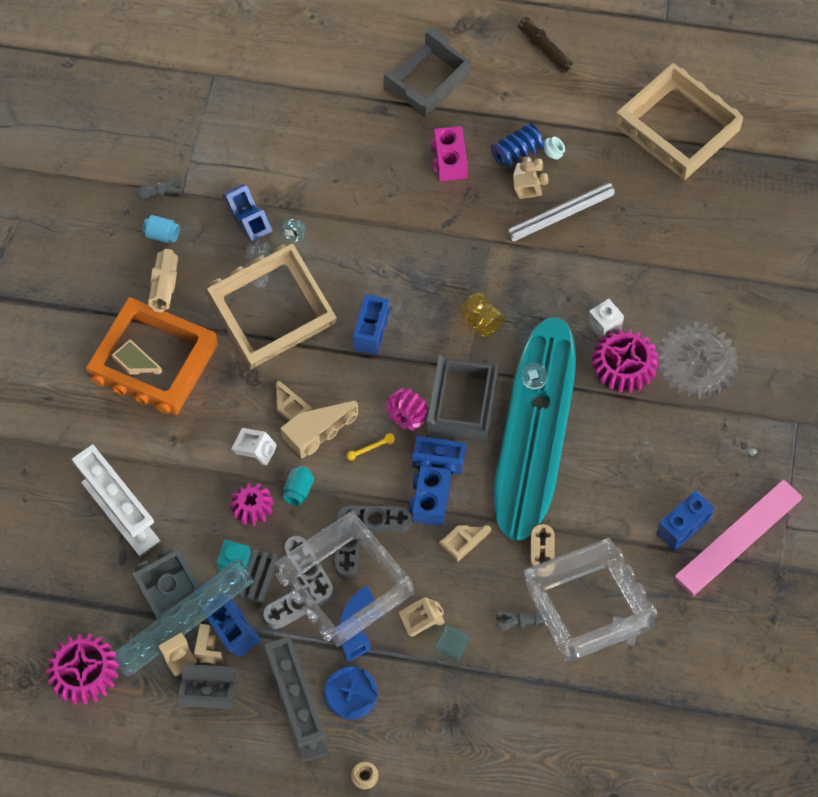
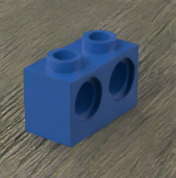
[353,294,390,355]
[409,465,451,526]
[656,490,714,552]

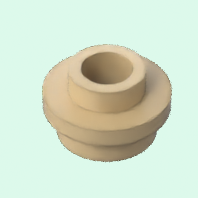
[351,762,379,790]

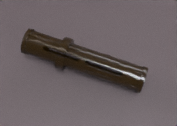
[518,17,573,73]

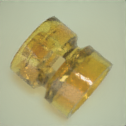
[459,291,506,338]

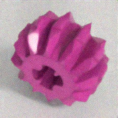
[385,388,429,431]
[230,482,274,527]

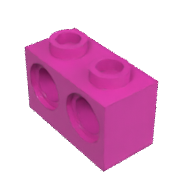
[430,126,468,181]

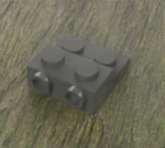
[132,547,204,620]

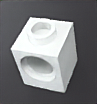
[588,299,624,339]

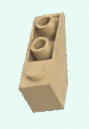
[280,401,359,459]

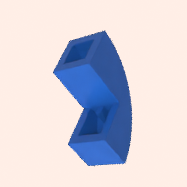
[222,184,272,241]
[339,586,378,662]

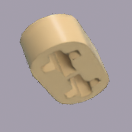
[530,524,555,575]

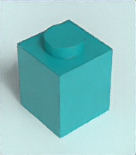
[216,540,251,581]

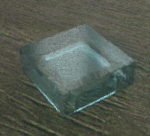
[435,625,471,661]

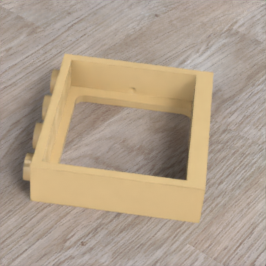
[615,63,743,181]
[206,243,337,370]

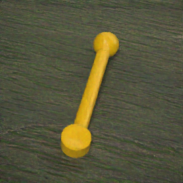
[346,433,395,461]

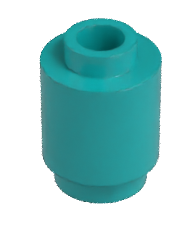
[282,466,315,506]

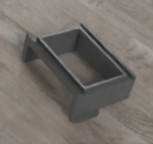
[384,28,471,118]
[427,354,498,441]

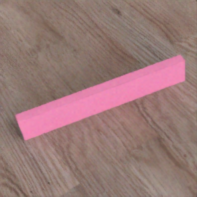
[674,480,802,597]

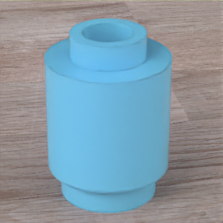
[142,215,180,243]

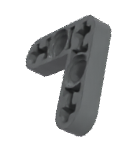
[335,505,412,580]

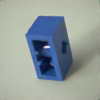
[202,594,261,657]

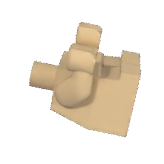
[513,157,549,199]

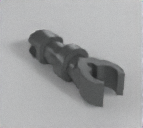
[137,177,183,199]
[496,611,548,630]

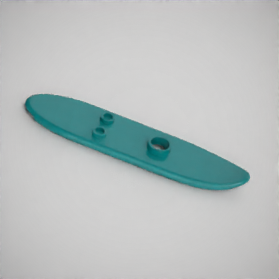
[494,317,576,540]

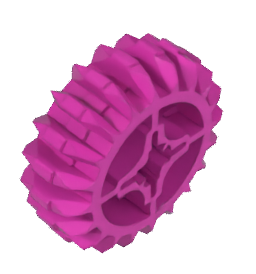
[592,328,659,393]
[46,633,119,705]

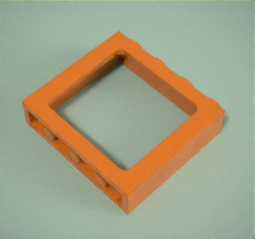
[86,297,218,416]

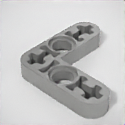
[264,536,334,629]

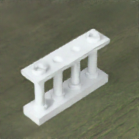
[72,444,161,557]

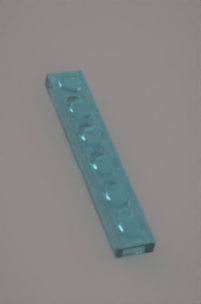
[115,559,254,677]

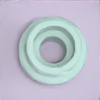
[544,137,565,160]

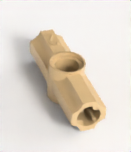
[148,249,178,313]

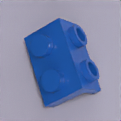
[411,436,467,475]

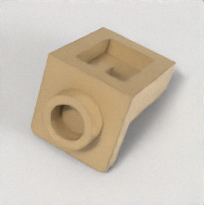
[399,597,445,636]
[194,624,223,666]
[158,632,197,677]

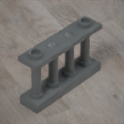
[264,636,329,763]

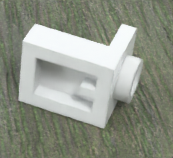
[231,428,277,465]

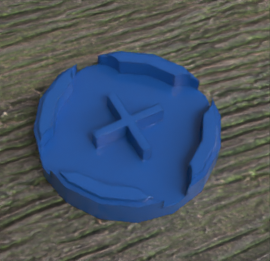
[324,666,378,720]

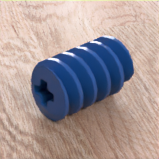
[491,123,544,168]

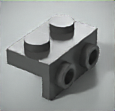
[178,664,236,709]

